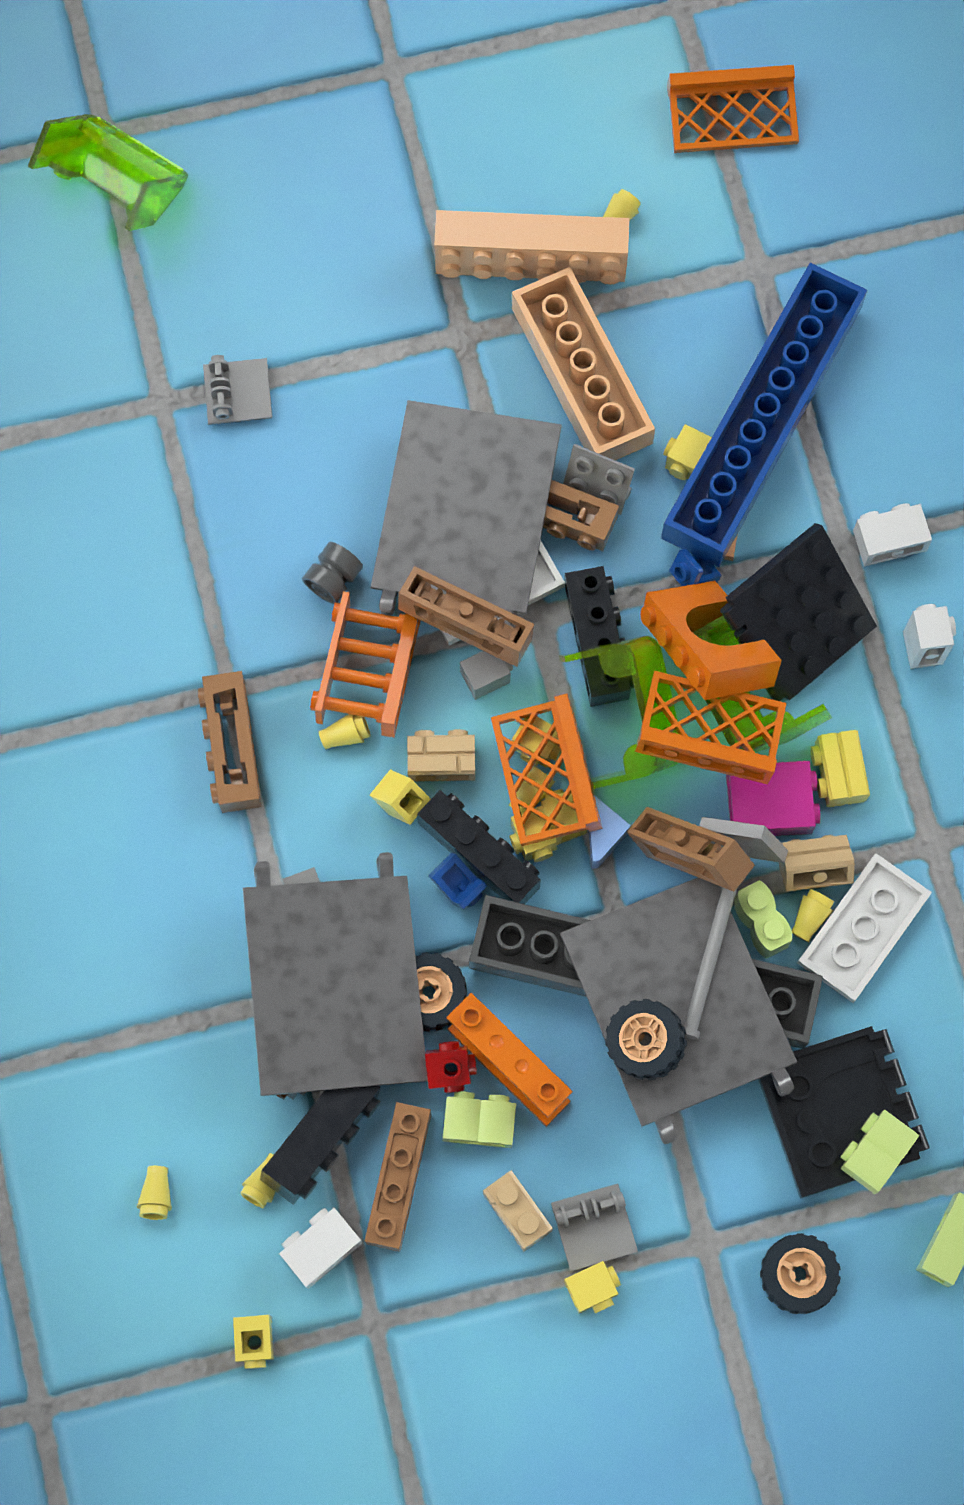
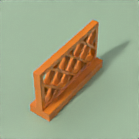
[667,65,799,153]
[635,670,786,785]
[491,693,603,846]

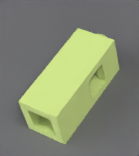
[916,1192,964,1287]

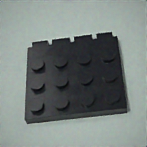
[720,523,877,701]
[758,1026,930,1199]

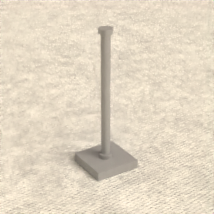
[684,817,788,1040]

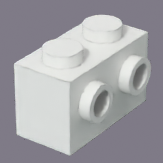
[853,503,932,566]
[903,604,956,669]
[279,1208,363,1289]

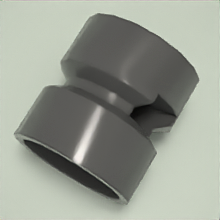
[302,541,363,604]

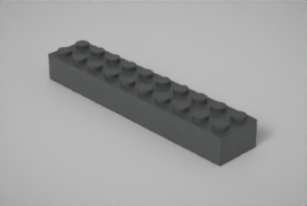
[469,895,823,1049]

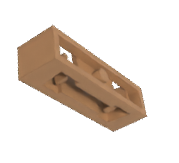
[543,480,619,551]
[398,566,534,667]
[198,671,262,813]
[627,807,755,892]
[364,1102,432,1252]

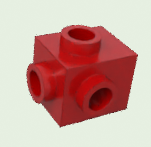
[425,1041,477,1093]

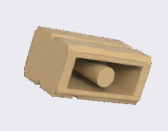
[407,729,475,782]
[779,835,855,892]
[483,1170,553,1252]

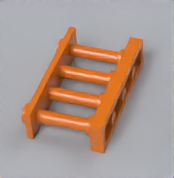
[310,591,421,738]
[446,993,573,1127]

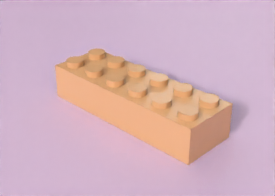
[434,210,629,285]
[512,267,655,460]

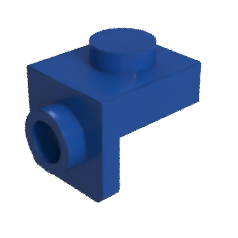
[669,548,722,586]
[428,853,487,909]

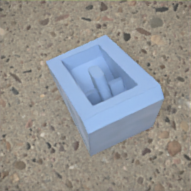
[588,795,631,869]

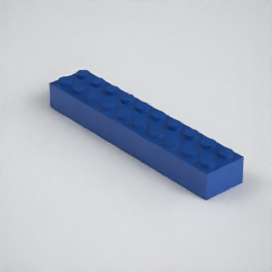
[661,263,867,567]

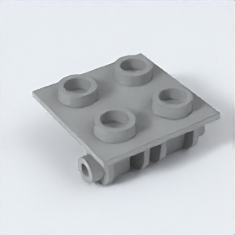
[203,355,272,425]
[563,444,635,515]
[551,1184,638,1272]

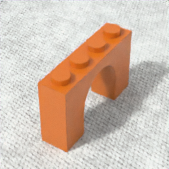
[640,581,782,700]

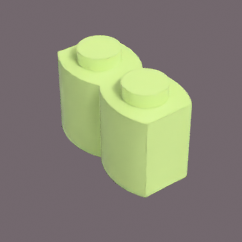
[734,880,792,959]
[442,1091,516,1148]
[840,1110,919,1194]

